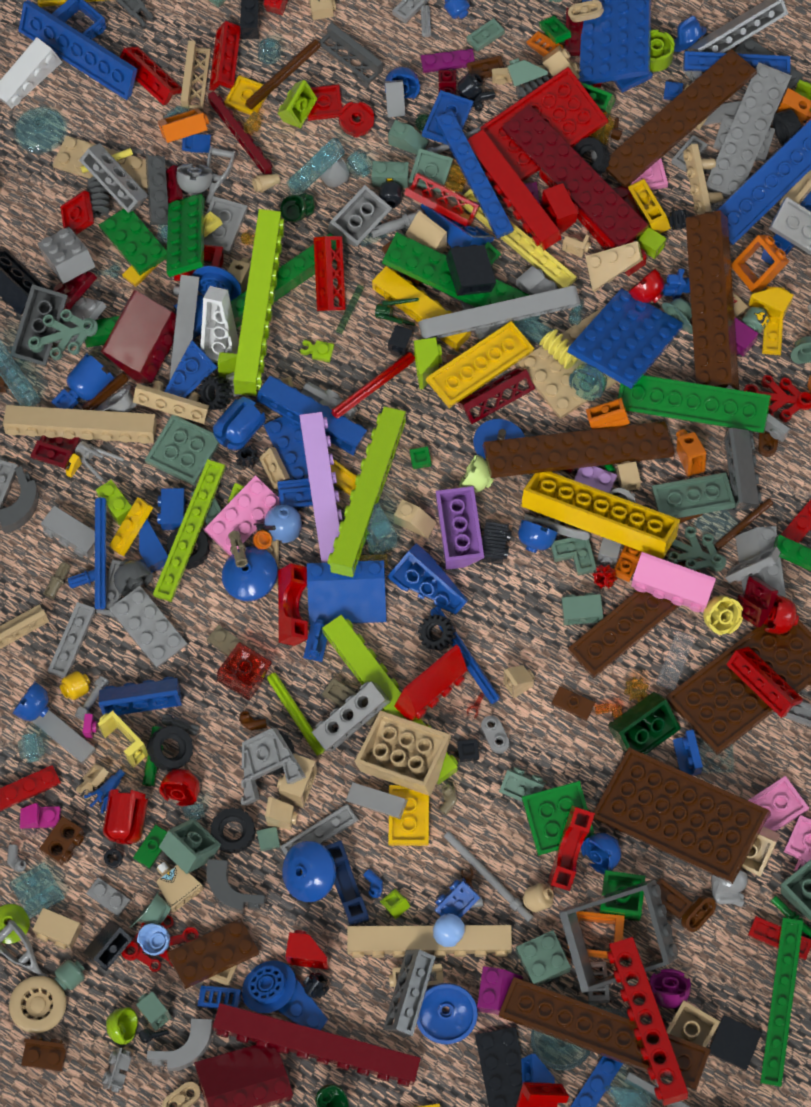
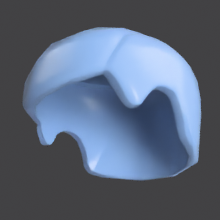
[433,913,465,947]
[137,923,170,956]

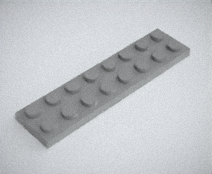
[706,62,792,198]

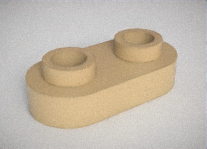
[568,0,604,22]
[162,1082,201,1107]

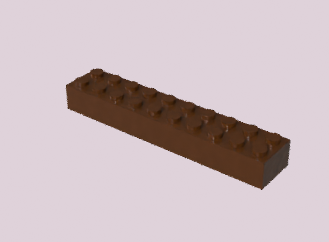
[686,210,739,390]

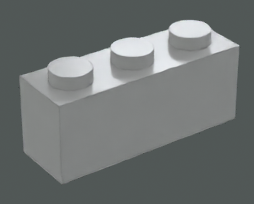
[41,506,95,558]

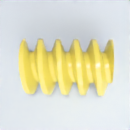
[539,329,578,369]

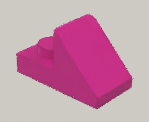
[20,803,61,829]

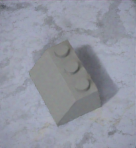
[327,185,392,247]

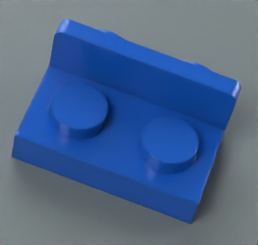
[673,730,703,776]
[434,878,480,918]

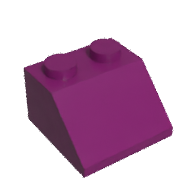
[477,966,523,1015]

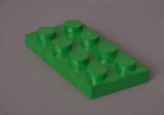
[99,209,167,276]

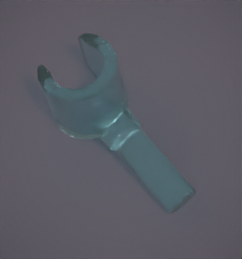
[94,265,119,278]

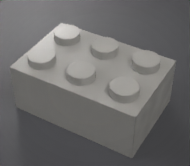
[37,227,95,284]

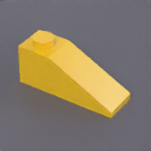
[628,179,671,234]

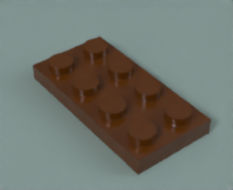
[167,918,259,989]

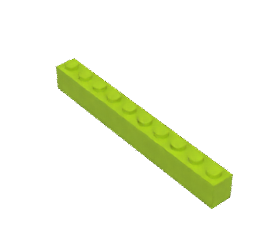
[328,407,406,577]
[322,615,458,785]

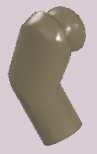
[439,784,457,815]

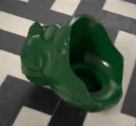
[280,193,315,223]
[315,1084,349,1107]

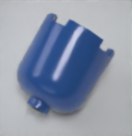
[66,353,114,401]

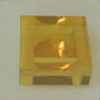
[244,111,261,136]

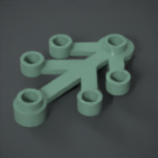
[28,309,98,360]
[667,526,726,572]

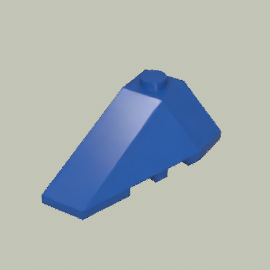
[421,204,495,248]
[387,543,468,615]

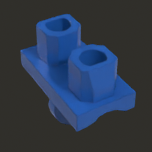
[663,269,690,300]

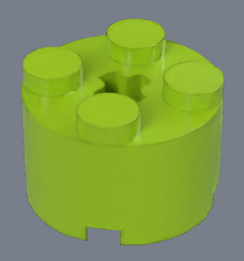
[650,30,675,72]

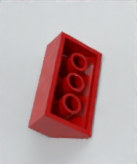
[394,644,467,721]

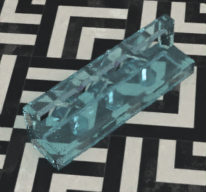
[0,340,42,407]

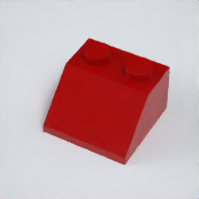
[540,183,579,234]
[285,930,329,970]

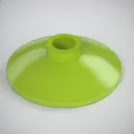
[0,904,30,944]

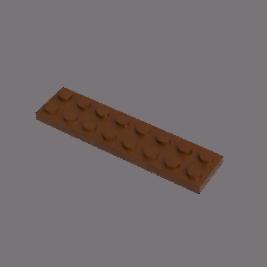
[568,561,701,678]

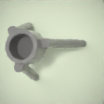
[75,441,124,481]

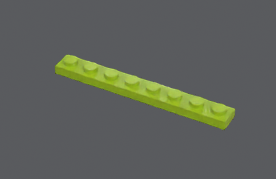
[153,459,226,602]

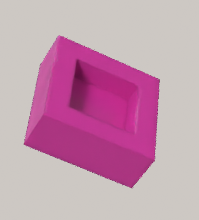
[82,714,98,738]

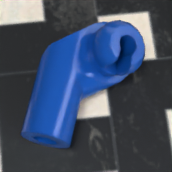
[363,869,383,898]

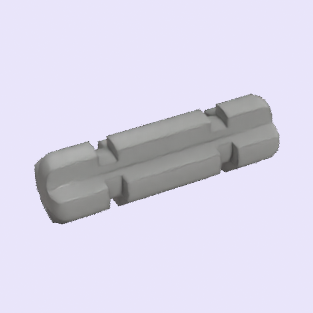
[421,5,431,37]

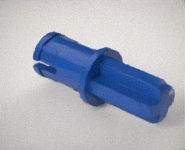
[68,569,107,588]

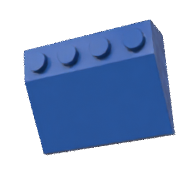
[307,560,386,625]

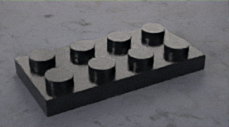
[475,1027,522,1107]

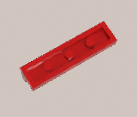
[209,21,240,91]
[120,47,182,105]
[404,172,480,227]
[313,236,345,311]
[726,646,804,718]

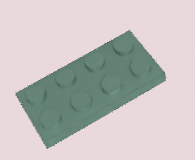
[651,472,735,518]

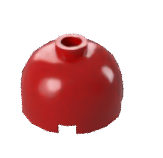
[629,268,665,303]
[763,594,799,635]
[159,769,200,807]

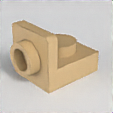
[562,234,592,258]

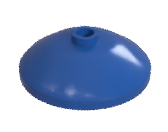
[222,546,278,601]
[282,841,336,902]
[417,983,478,1044]

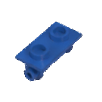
[303,620,327,662]

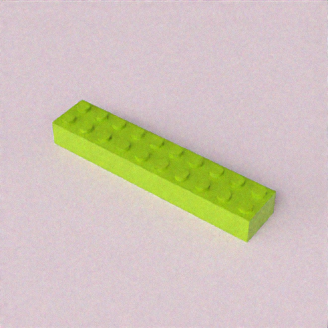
[233,209,284,397]

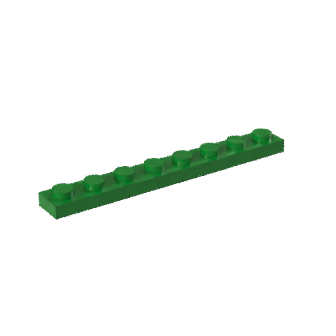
[760,918,803,1087]

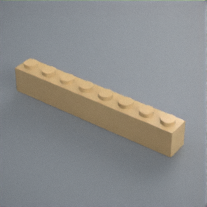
[3,405,157,444]
[347,925,512,958]

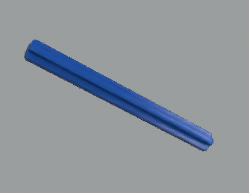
[95,497,106,610]
[430,606,500,704]

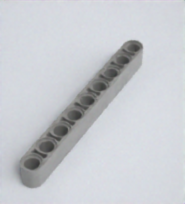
[418,286,581,339]

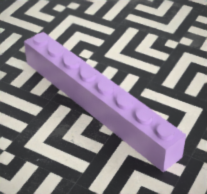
[299,412,342,563]

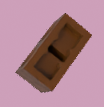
[39,816,85,866]

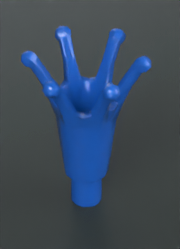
[84,769,125,814]

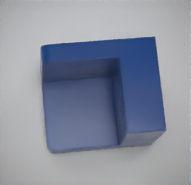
[182,133,211,153]

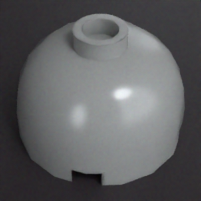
[176,164,212,195]

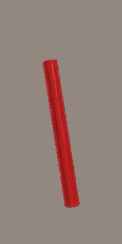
[331,352,415,419]

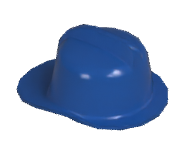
[674,16,707,52]

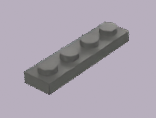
[145,155,168,226]

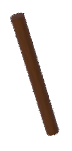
[714,498,773,551]

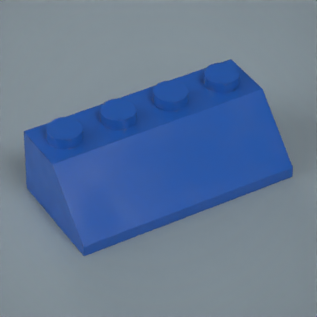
[99,677,182,716]

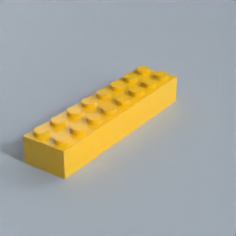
[521,472,680,559]

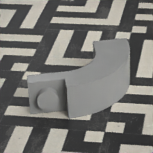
[147,1019,213,1071]

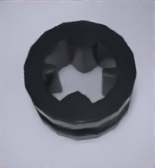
[104,849,123,868]

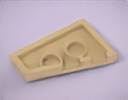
[585,241,643,292]

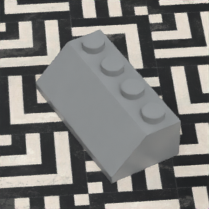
[735,526,786,597]

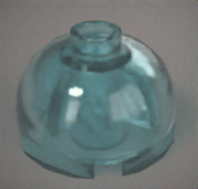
[569,363,607,401]

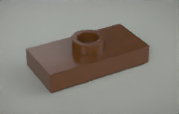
[551,686,595,721]

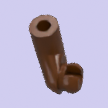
[239,711,267,731]

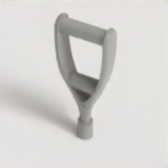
[205,146,236,205]
[524,514,590,540]
[0,920,48,977]

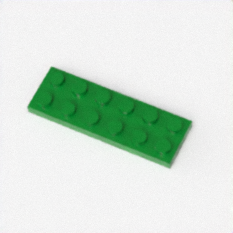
[166,194,205,277]

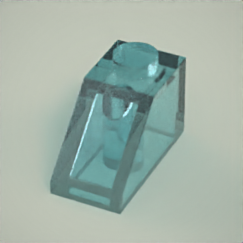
[604,1085,653,1107]

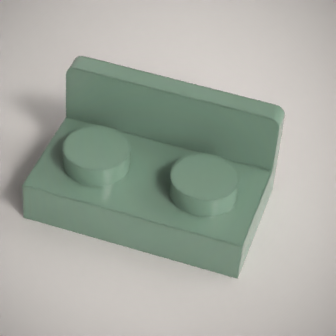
[499,766,547,802]

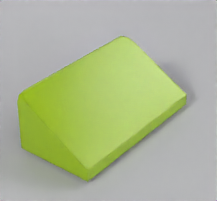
[218,352,237,378]

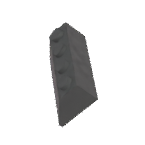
[10,284,68,366]
[724,428,762,511]

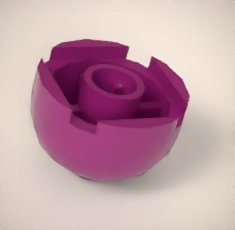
[649,969,691,1009]

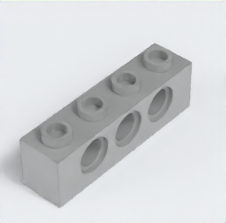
[79,143,149,213]
[312,681,391,752]

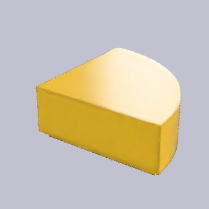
[66,454,82,478]

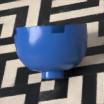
[384,67,420,102]
[518,520,558,553]
[13,681,49,721]
[581,833,621,874]

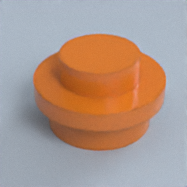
[253,530,272,549]

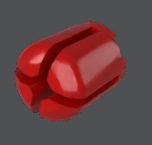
[103,789,149,845]

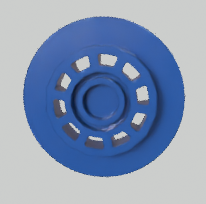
[192,266,241,301]
[242,961,296,1013]

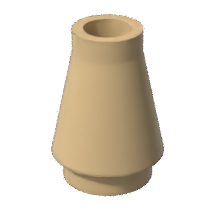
[252,173,280,193]

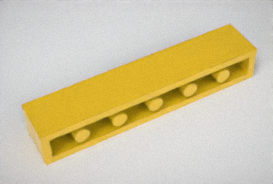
[372,266,471,351]

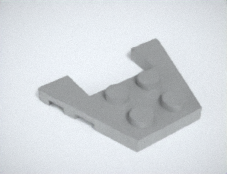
[241,728,306,806]

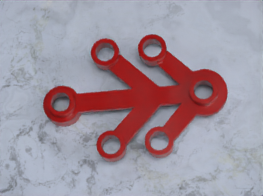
[743,375,811,422]
[121,915,199,972]

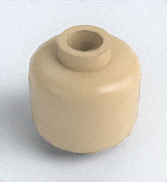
[523,883,554,913]

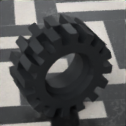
[198,376,232,410]
[418,615,456,651]

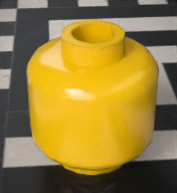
[60,671,90,700]

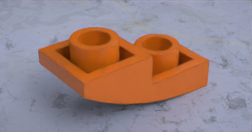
[614,546,644,582]

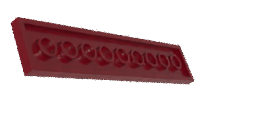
[502,105,649,247]

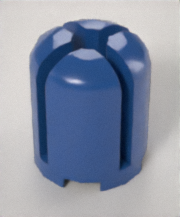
[213,397,266,451]

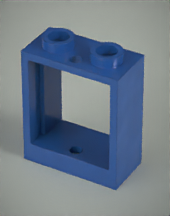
[52,0,106,40]

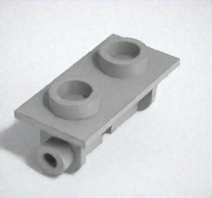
[102,1048,132,1093]

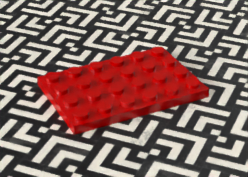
[480,67,609,182]

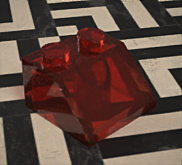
[217,642,272,701]

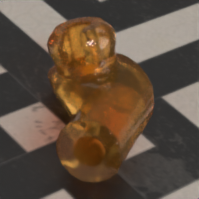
[594,703,623,718]

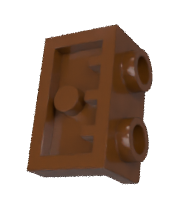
[21,1036,67,1072]

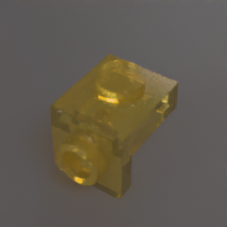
[445,164,467,192]

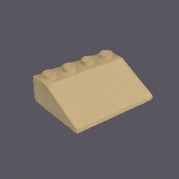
[355,711,451,796]

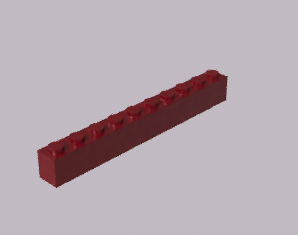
[213,1003,421,1087]

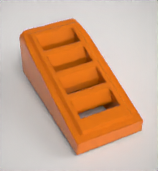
[526,31,564,57]

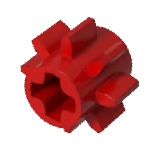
[592,564,618,589]

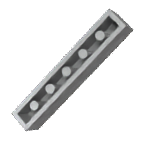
[688,0,788,53]

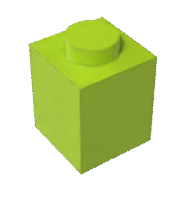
[637,227,667,259]

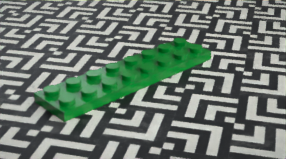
[382,232,529,325]
[618,375,771,433]

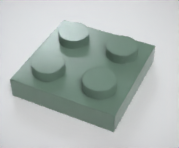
[408,148,454,194]

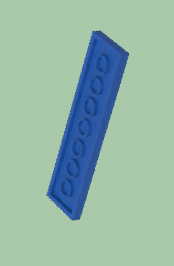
[18,0,137,100]
[715,119,811,245]

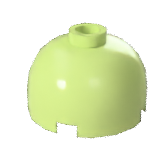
[459,454,494,493]

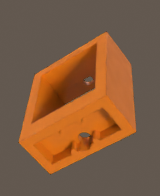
[158,108,209,143]
[731,235,790,292]
[568,911,624,959]

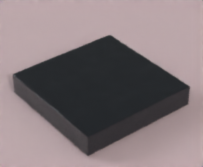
[709,1015,762,1071]

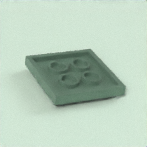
[145,415,220,486]

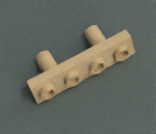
[683,144,723,215]
[133,381,209,424]

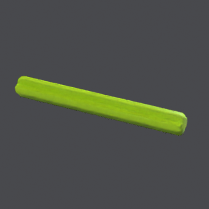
[267,672,325,756]

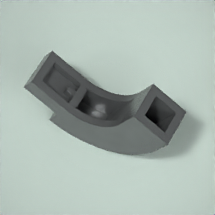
[0,466,39,534]
[206,859,266,914]

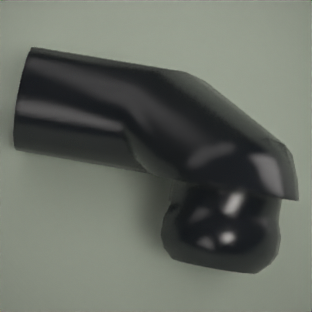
[473,90,495,111]

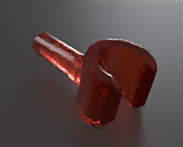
[467,693,484,719]

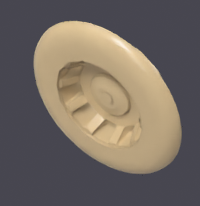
[9,976,66,1033]

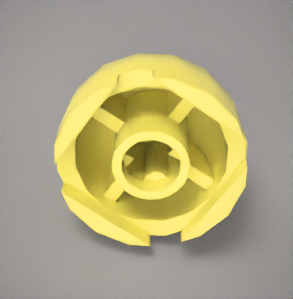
[703,595,743,635]

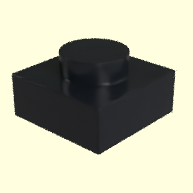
[457,739,479,762]

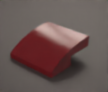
[30,435,81,469]
[737,576,778,627]

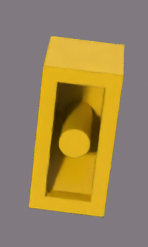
[748,287,794,321]

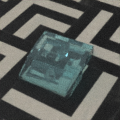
[10,862,65,919]

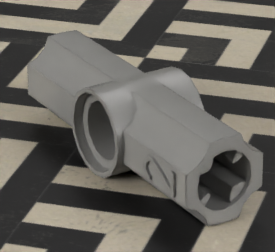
[301,382,357,420]

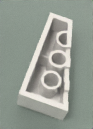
[0,38,62,109]
[200,286,239,363]

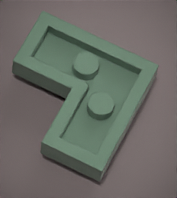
[551,538,596,576]

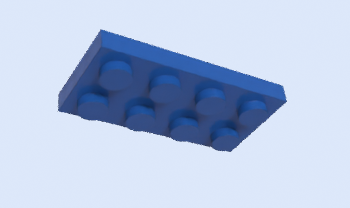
[263,416,309,480]

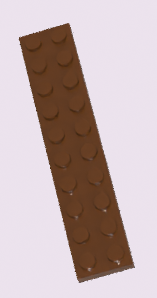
[606,49,757,188]
[483,421,674,478]
[499,977,711,1091]

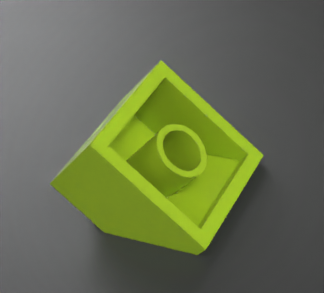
[278,80,317,128]
[414,338,442,389]

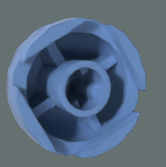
[264,504,302,543]

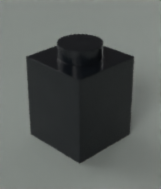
[388,325,413,356]

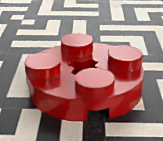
[339,102,374,138]

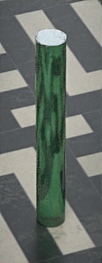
[336,285,364,334]

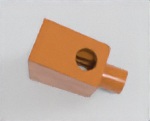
[776,88,811,125]
[676,429,706,477]

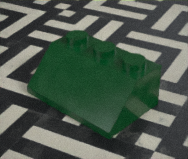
[608,692,681,755]

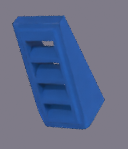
[197,986,242,1009]

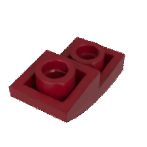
[438,70,456,95]

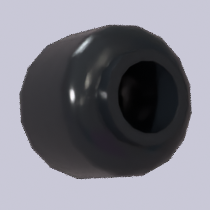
[457,73,484,100]
[379,181,402,209]

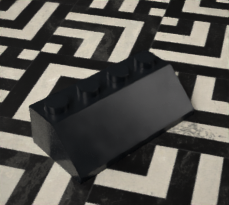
[0,248,47,315]

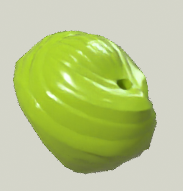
[106,1007,138,1044]

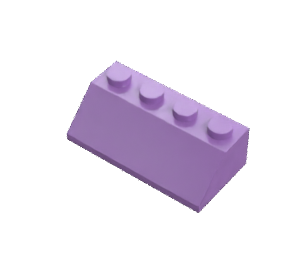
[436,486,484,570]

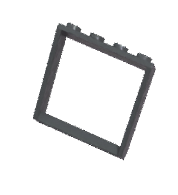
[559,879,678,992]

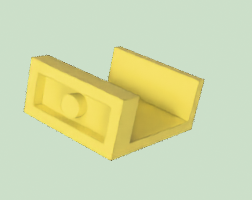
[98,711,148,768]

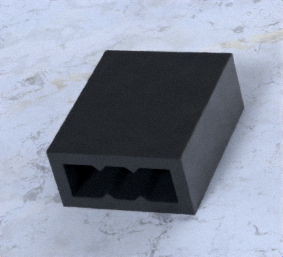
[446,244,496,296]

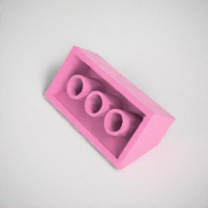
[631,552,716,612]

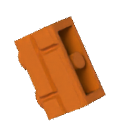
[586,398,630,429]

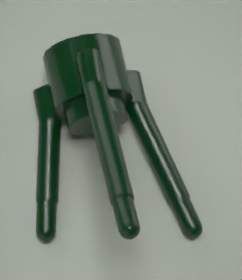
[375,298,419,326]

